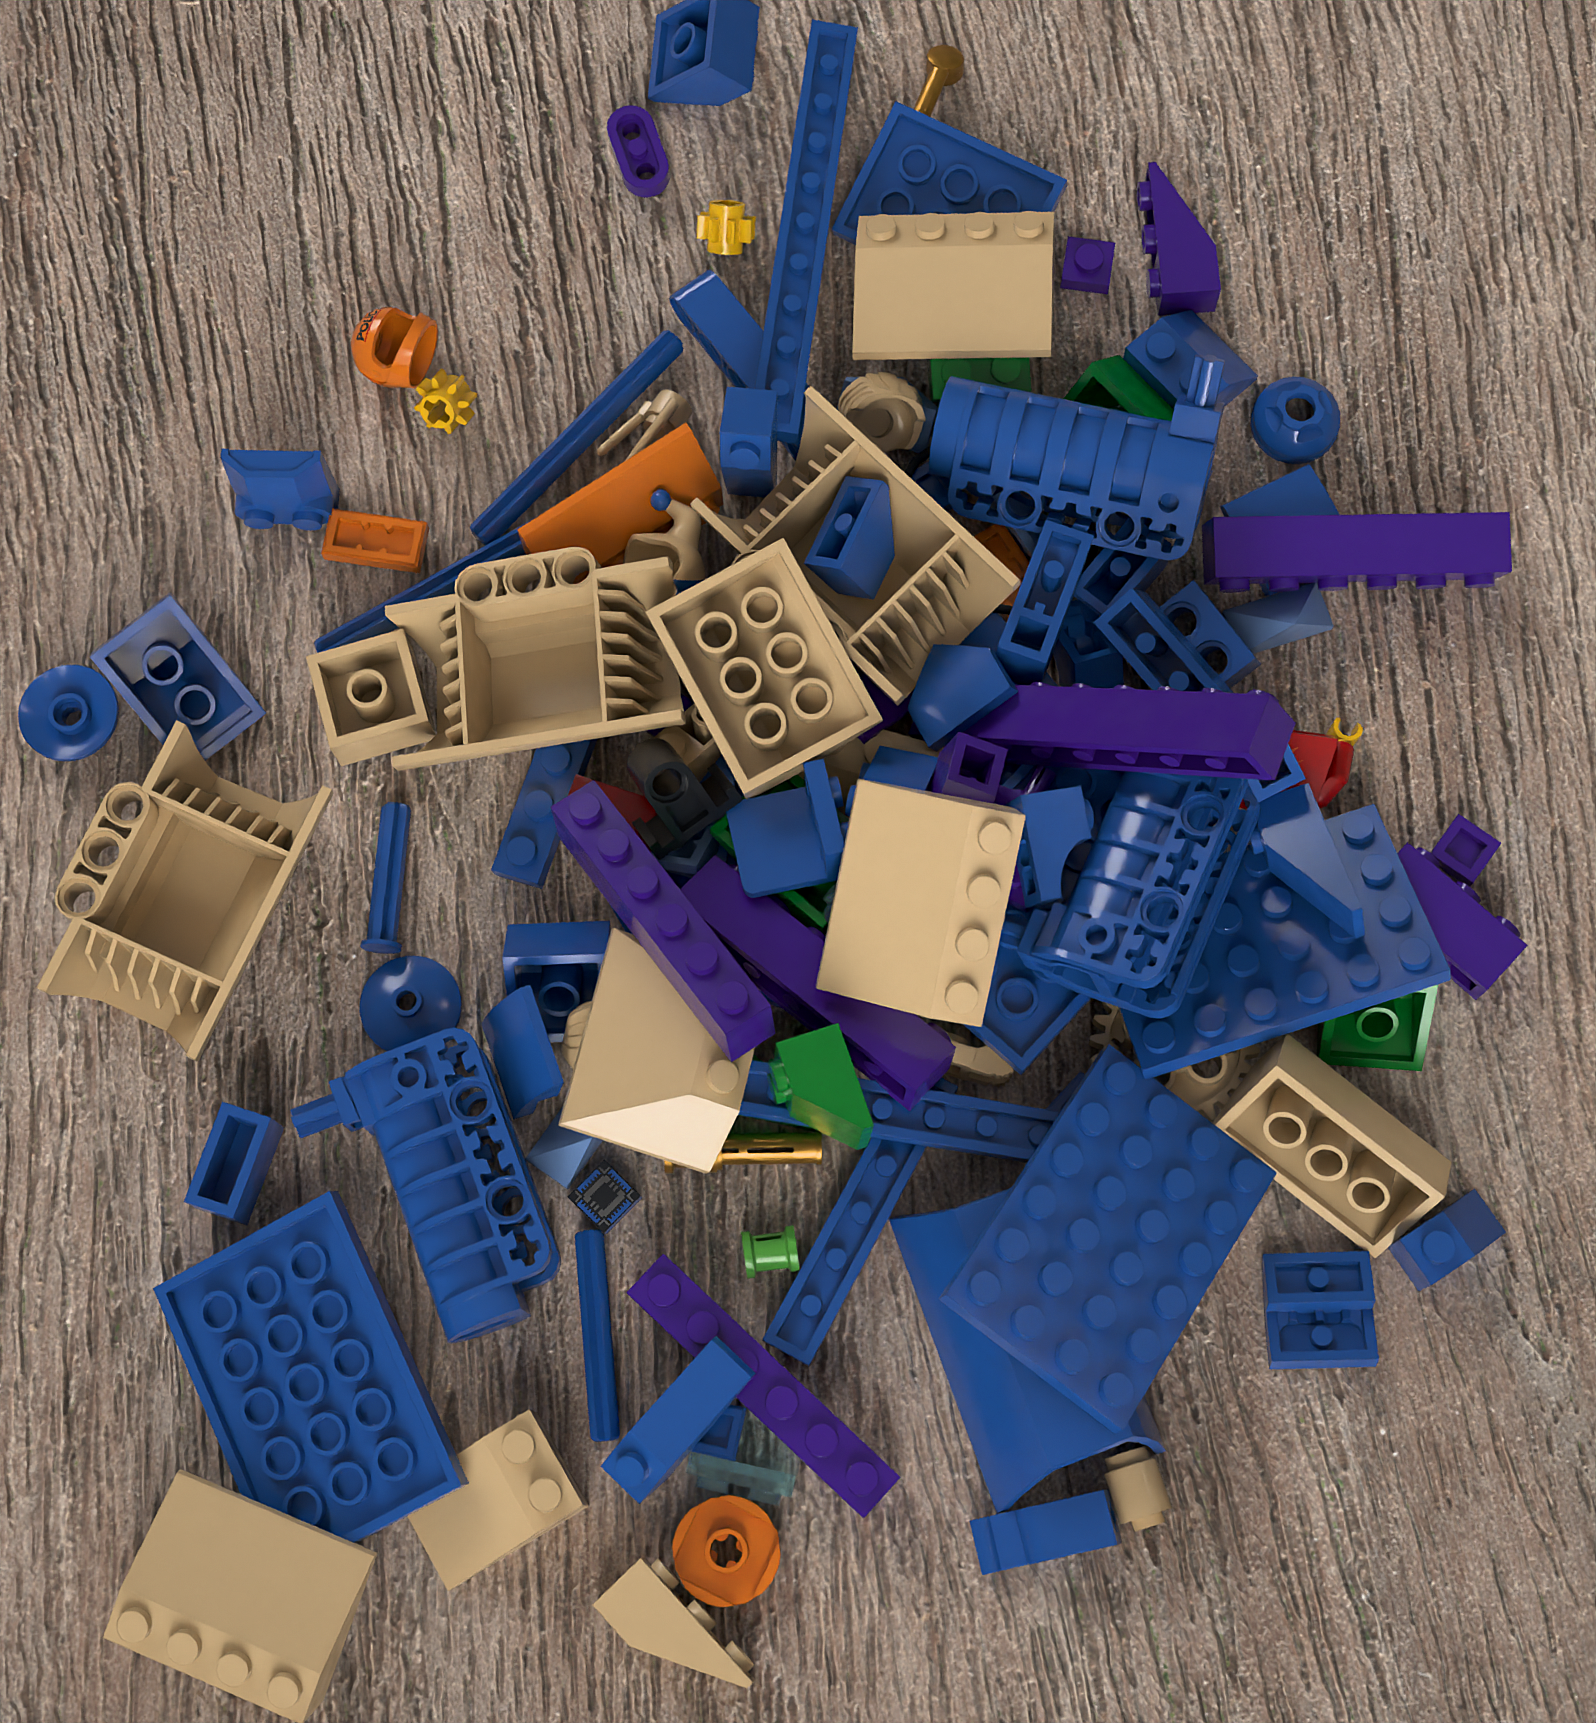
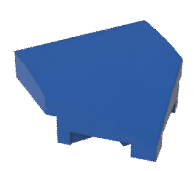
[907,644,1019,751]

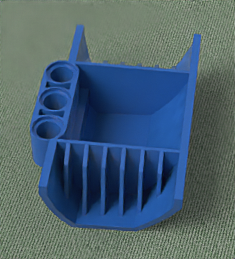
[889,1188,1166,1514]

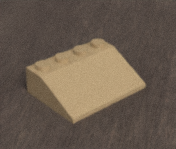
[852,211,1055,360]
[646,538,883,800]
[816,778,1026,1027]
[103,1469,377,1723]

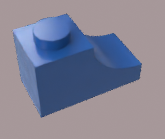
[1053,600,1124,688]
[1005,786,1094,908]

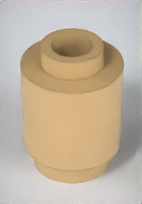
[1104,1446,1172,1532]

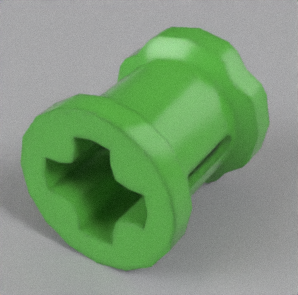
[741,1225,800,1279]

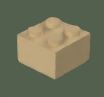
[306,629,437,766]

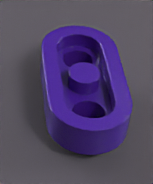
[607,105,670,198]

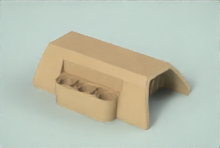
[690,386,1021,706]
[385,547,686,771]
[36,720,334,1062]

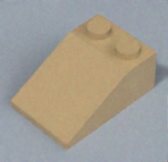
[407,1409,589,1591]

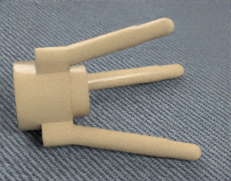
[597,389,692,461]

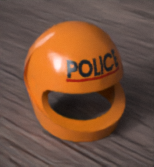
[351,307,438,388]

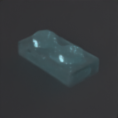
[685,1451,798,1506]

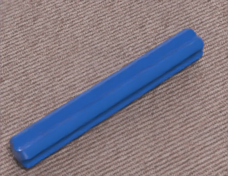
[575,1229,620,1442]

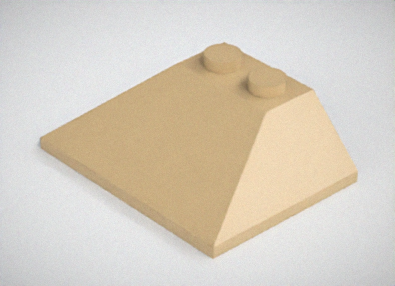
[558,928,760,1174]

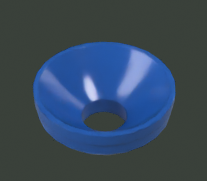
[1250,377,1340,464]

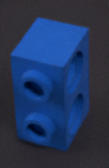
[1159,580,1261,689]

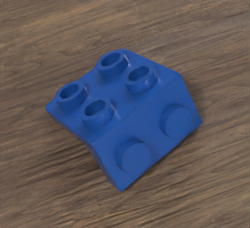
[726,759,849,898]

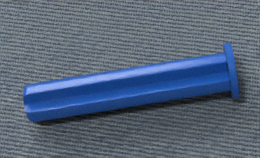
[360,802,411,954]

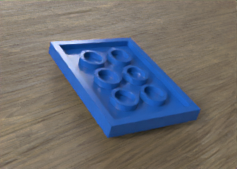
[831,101,1068,245]

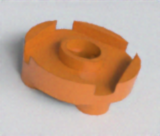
[672,1495,781,1607]

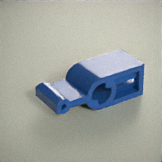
[970,1488,1122,1575]

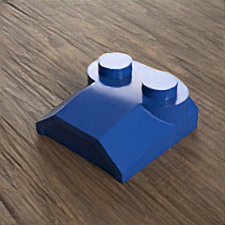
[220,448,340,530]

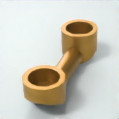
[914,45,964,117]

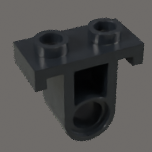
[627,738,743,860]

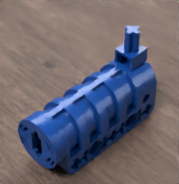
[929,354,1225,560]

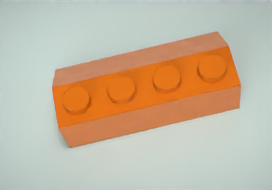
[517,423,724,584]

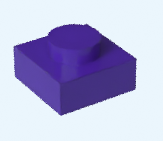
[1060,236,1115,295]
[1430,814,1501,887]

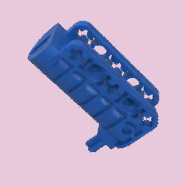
[999,771,1261,1019]
[290,1027,561,1343]

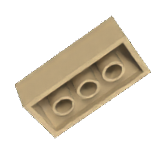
[1213,1034,1452,1258]

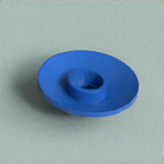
[18,665,119,761]
[360,956,462,1051]

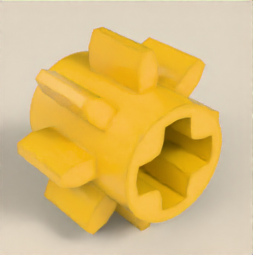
[696,200,756,255]
[414,369,477,434]

